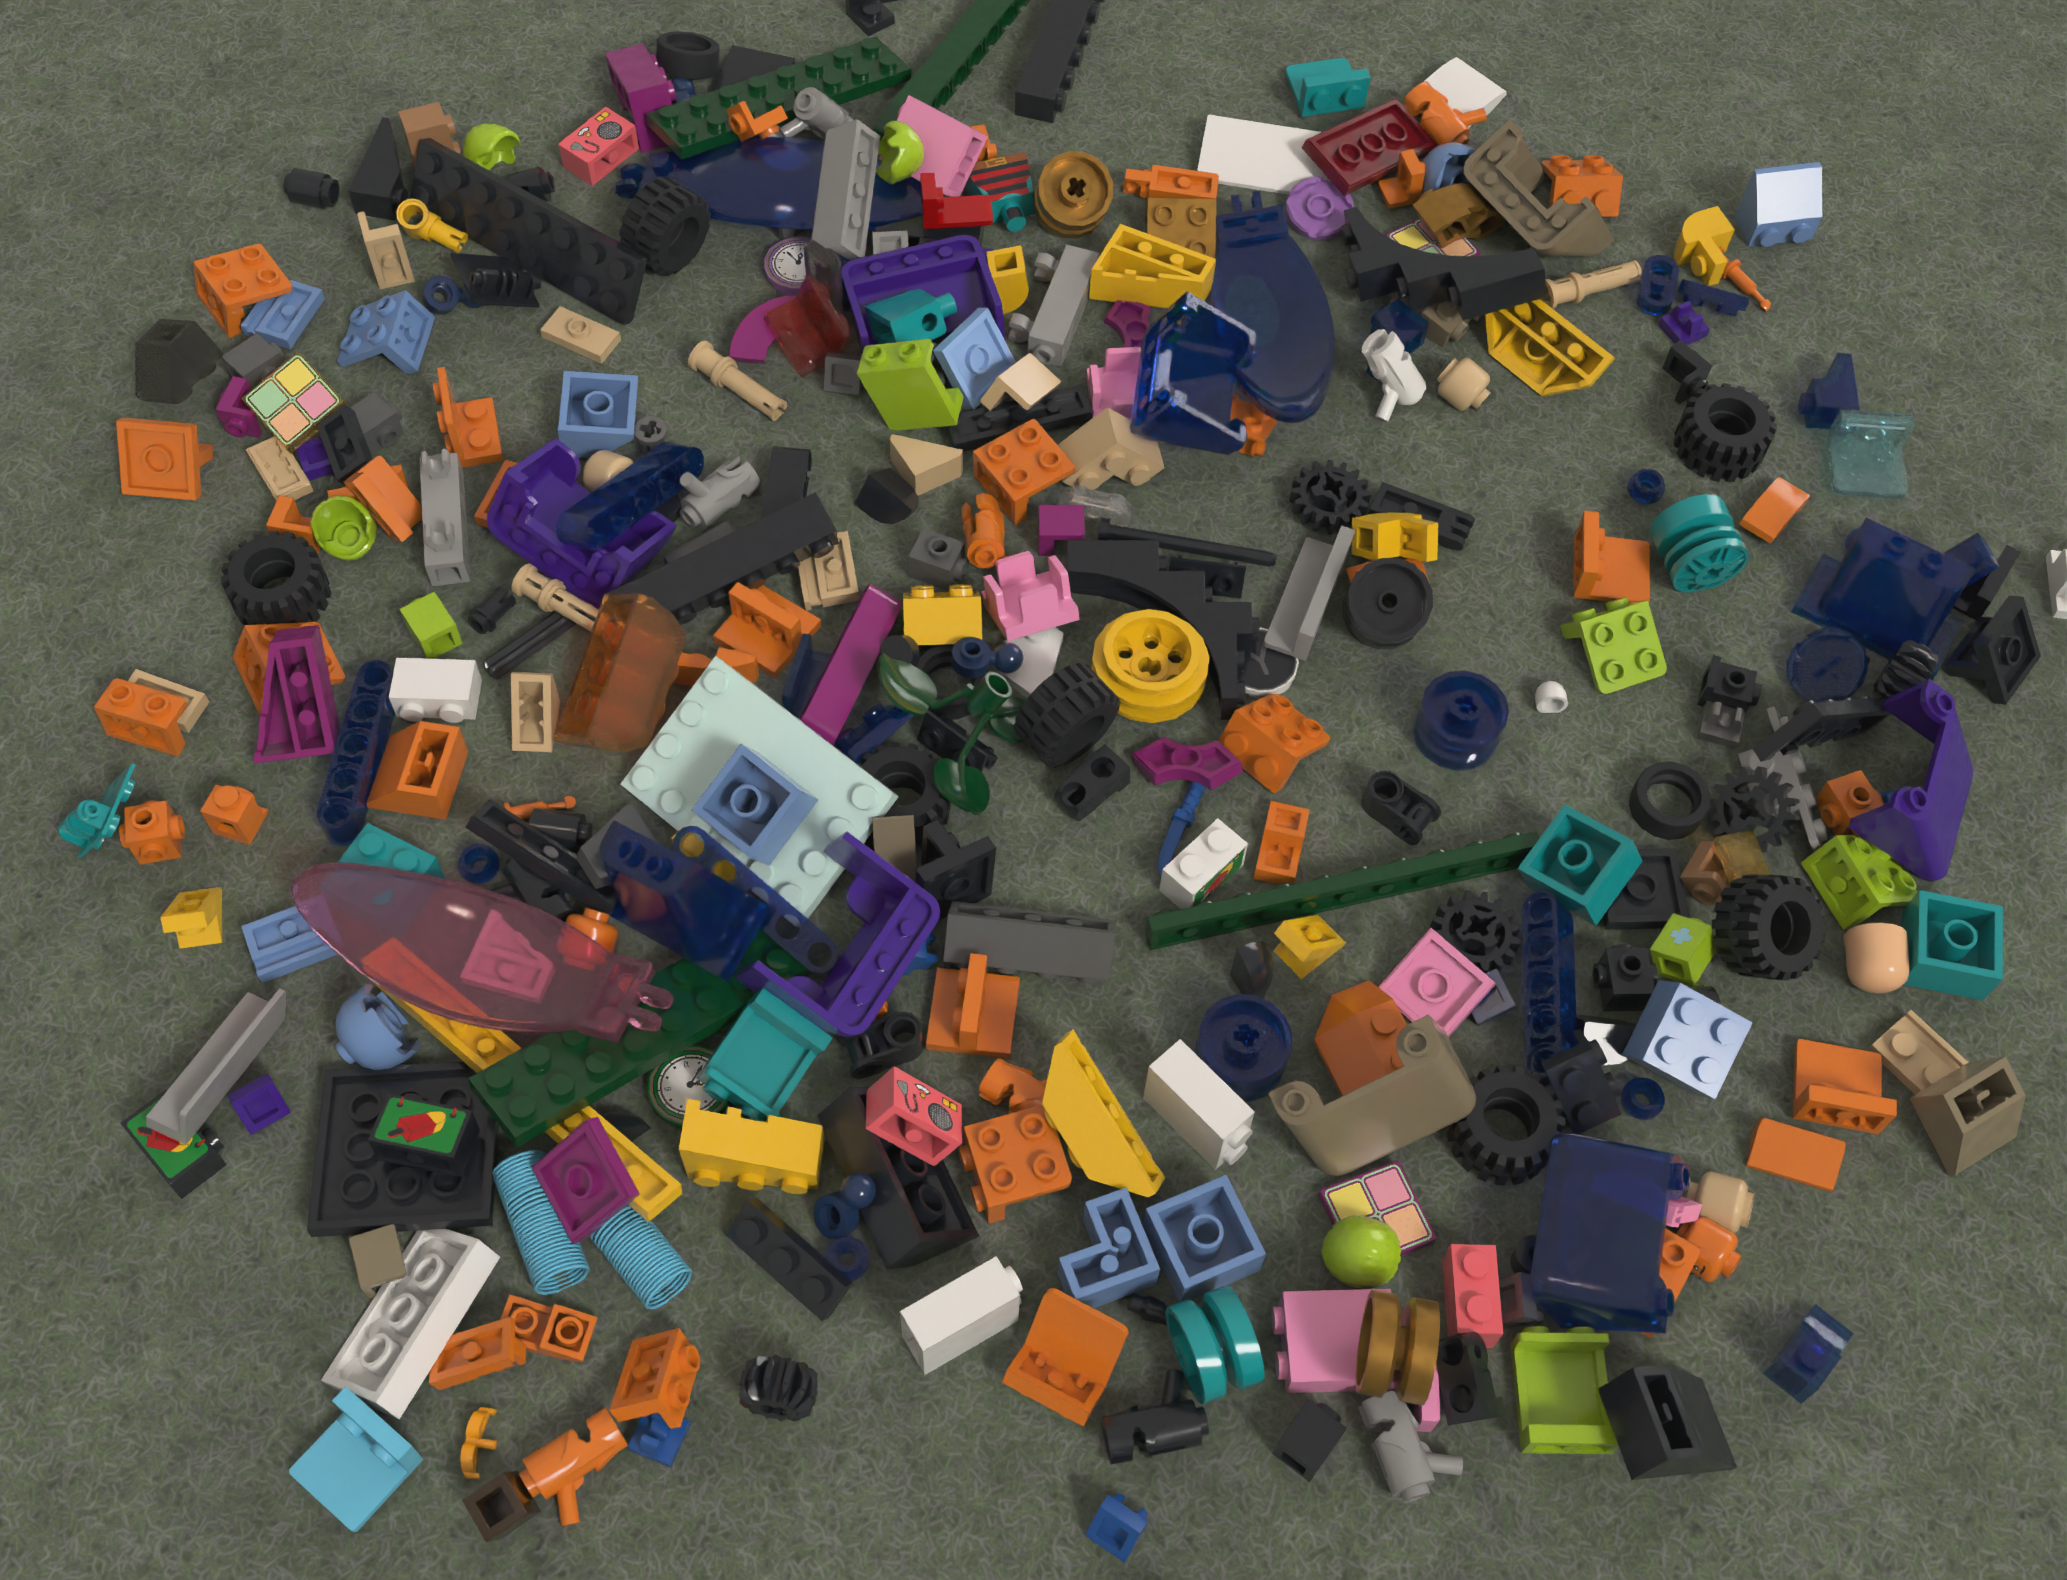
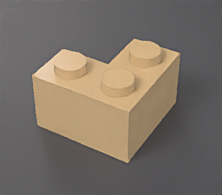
[1058,407,1165,493]

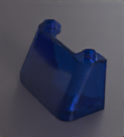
[1130,291,1256,455]
[1531,1133,1690,1333]

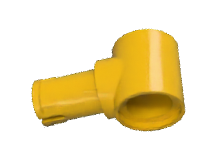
[396,199,468,254]

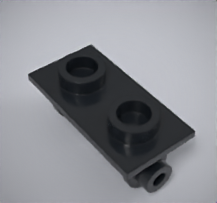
[1169,555,1246,599]
[917,710,998,772]

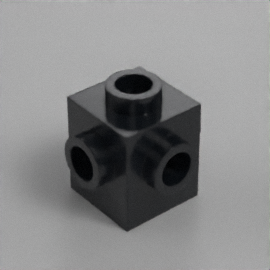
[1592,944,1658,1011]

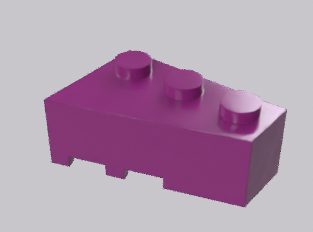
[605,43,676,153]
[253,625,342,764]

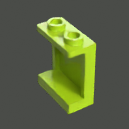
[857,339,964,431]
[1510,1326,1619,1454]

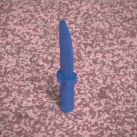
[1158,781,1206,877]

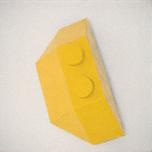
[1486,299,1615,396]
[1042,1029,1165,1198]

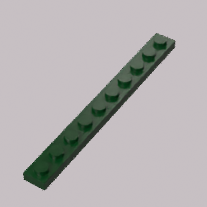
[1146,831,1540,951]

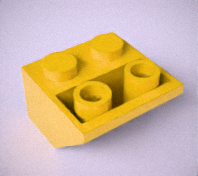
[903,584,982,645]

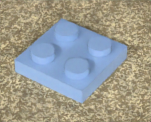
[933,308,1016,410]

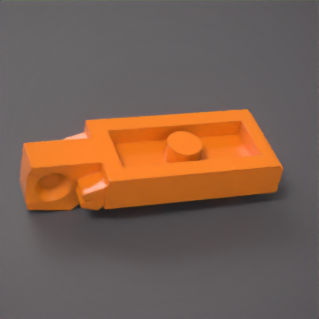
[1123,165,1219,199]

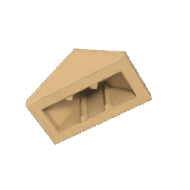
[890,434,963,496]
[511,672,561,752]

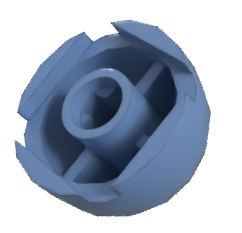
[1422,142,1477,194]
[335,983,420,1070]

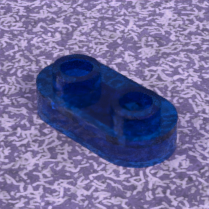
[1637,255,1679,316]
[1678,279,1750,316]

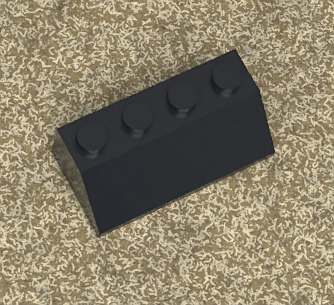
[817,1087,979,1269]

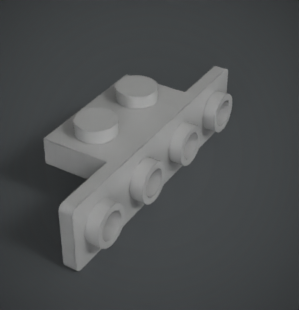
[1738,706,1829,852]

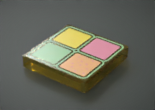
[241,351,348,453]

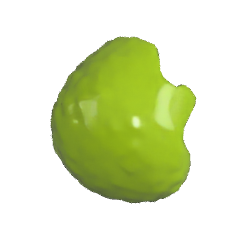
[876,121,924,184]
[462,123,521,171]
[311,496,377,562]
[1321,1216,1401,1288]

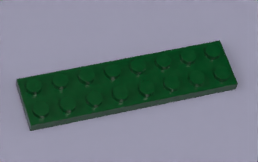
[647,37,911,160]
[468,915,808,1147]

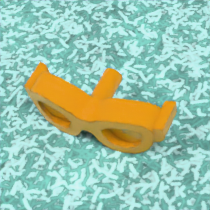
[460,1407,497,1480]

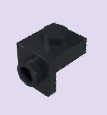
[1662,340,1712,404]

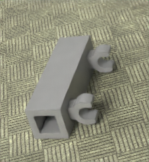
[1009,244,1100,366]
[420,449,470,586]

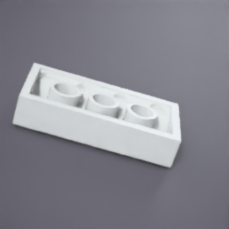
[1197,115,1331,195]
[321,1228,500,1420]

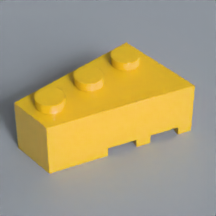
[1089,224,1216,312]
[679,1098,825,1194]

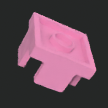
[1086,347,1166,429]
[981,551,1080,641]

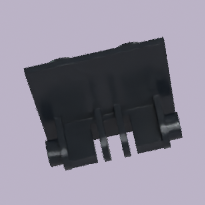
[450,253,541,308]

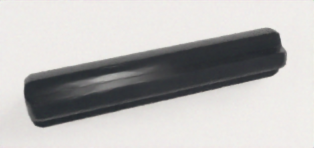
[483,609,585,679]

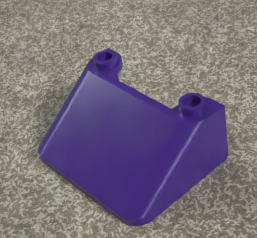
[841,235,1006,355]
[1848,679,1973,882]

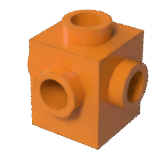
[1816,770,1884,836]
[119,800,186,865]

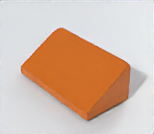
[1746,1118,1846,1192]

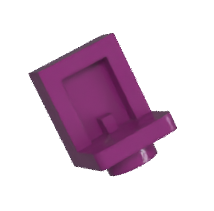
[215,376,262,438]

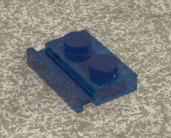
[834,703,914,763]

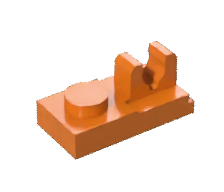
[429,1316,526,1390]

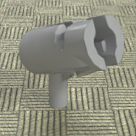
[779,87,854,140]
[680,456,761,530]
[1358,1391,1463,1503]

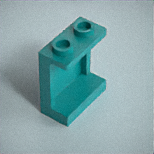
[696,988,833,1122]

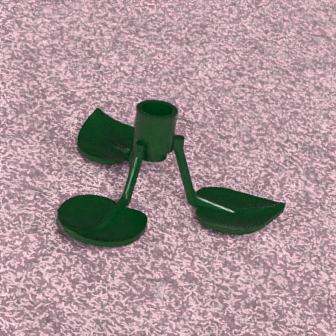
[878,652,1026,815]

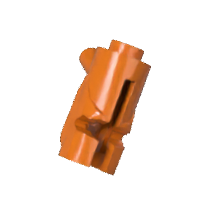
[1402,81,1487,146]
[961,493,1006,569]
[979,1058,1059,1133]
[519,1407,628,1526]

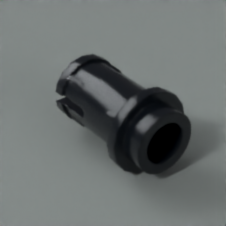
[468,586,516,634]

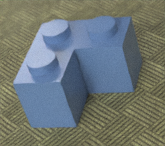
[1057,1187,1160,1308]

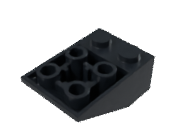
[1598,1365,1737,1480]

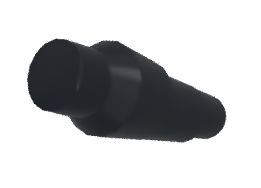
[1127,1293,1168,1325]

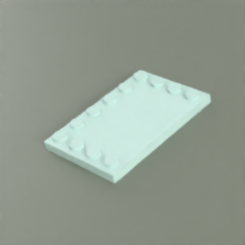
[621,656,899,928]

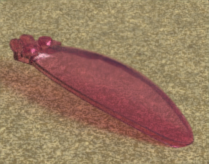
[290,862,674,1043]

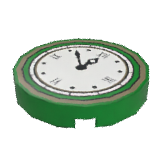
[647,1045,731,1130]

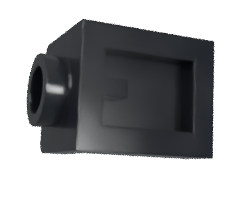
[845,0,895,37]

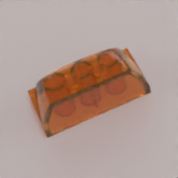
[553,593,686,752]

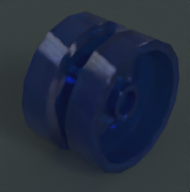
[1413,670,1509,771]
[1194,994,1292,1102]

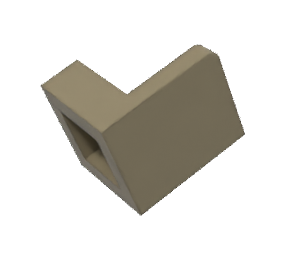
[349,1224,407,1300]

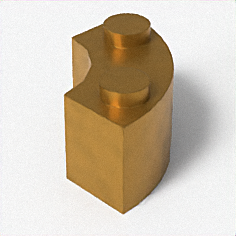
[1412,183,1506,248]

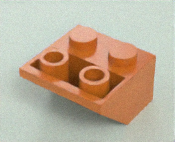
[366,721,469,820]

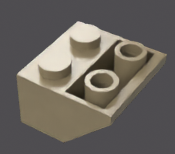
[1910,1056,2026,1176]

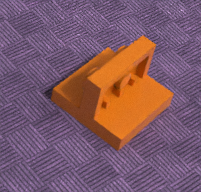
[116,417,213,501]
[713,582,822,679]
[926,953,1020,1059]

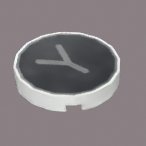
[1237,628,1299,699]

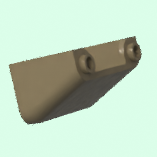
[1464,119,1614,257]
[1269,1014,1476,1177]

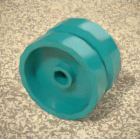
[1165,1285,1265,1405]

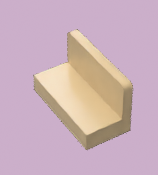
[357,211,415,289]
[980,353,1061,411]

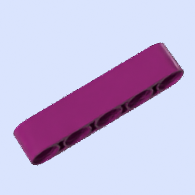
[798,583,903,745]

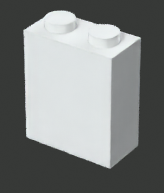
[1143,1039,1255,1170]
[900,1256,1023,1375]

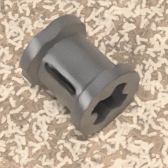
[634,416,671,464]

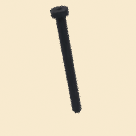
[1098,517,1277,567]

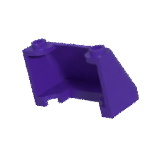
[486,438,677,610]

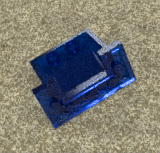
[1791,517,1975,680]
[599,820,771,982]

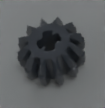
[1874,639,1938,698]
[739,1354,818,1422]

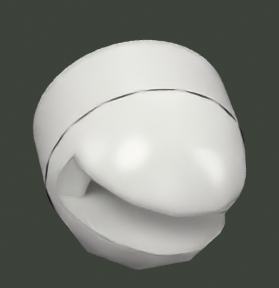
[1535,681,1568,713]

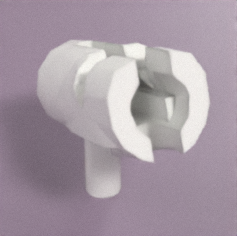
[1362,329,1426,422]

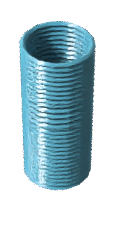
[493,1150,590,1295]
[589,1205,693,1309]

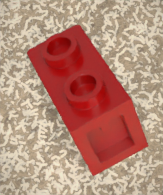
[920,173,993,229]

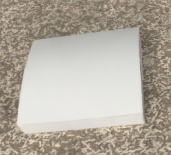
[1424,57,1507,128]

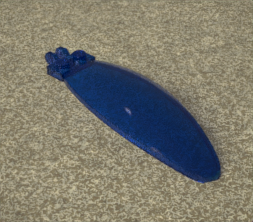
[615,137,922,229]
[1211,191,1335,423]

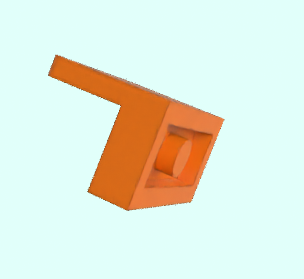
[343,456,422,542]

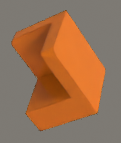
[266,495,321,554]

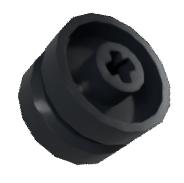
[1343,558,1433,649]

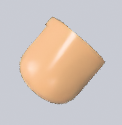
[1843,923,1910,994]

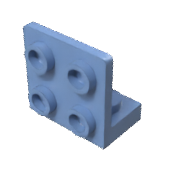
[337,290,435,374]

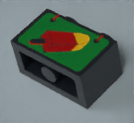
[120,1090,227,1199]
[368,1093,480,1177]

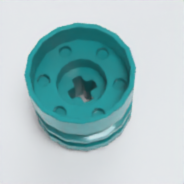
[1649,494,1749,593]

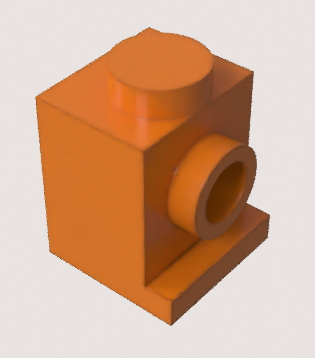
[200,785,269,845]

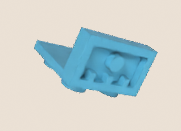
[289,1386,424,1532]

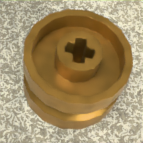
[1033,151,1113,239]
[1355,1290,1440,1405]

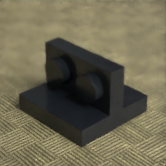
[1944,596,2041,705]
[915,820,996,921]

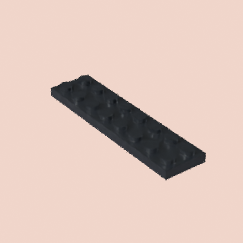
[410,138,648,325]

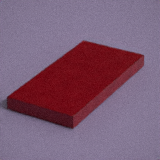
[1301,98,1438,196]

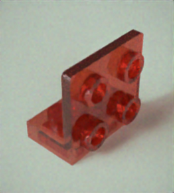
[763,274,850,378]

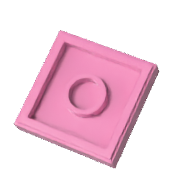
[1379,928,1496,1038]

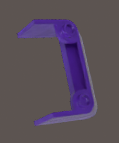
[736,831,940,1037]

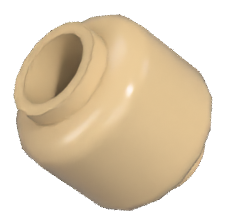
[1436,357,1491,411]
[583,450,639,503]
[1686,1171,1755,1233]

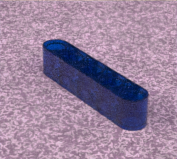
[556,442,704,550]
[316,660,395,846]
[672,826,840,973]
[1522,890,1577,1087]

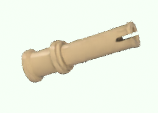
[1541,260,1642,309]
[688,340,787,421]
[512,563,624,644]

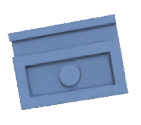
[241,280,325,350]
[241,896,344,983]

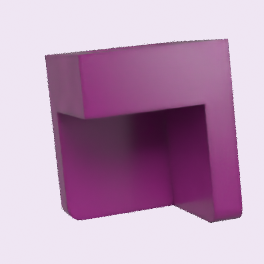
[1038,505,1085,556]

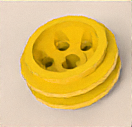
[1091,609,1209,723]

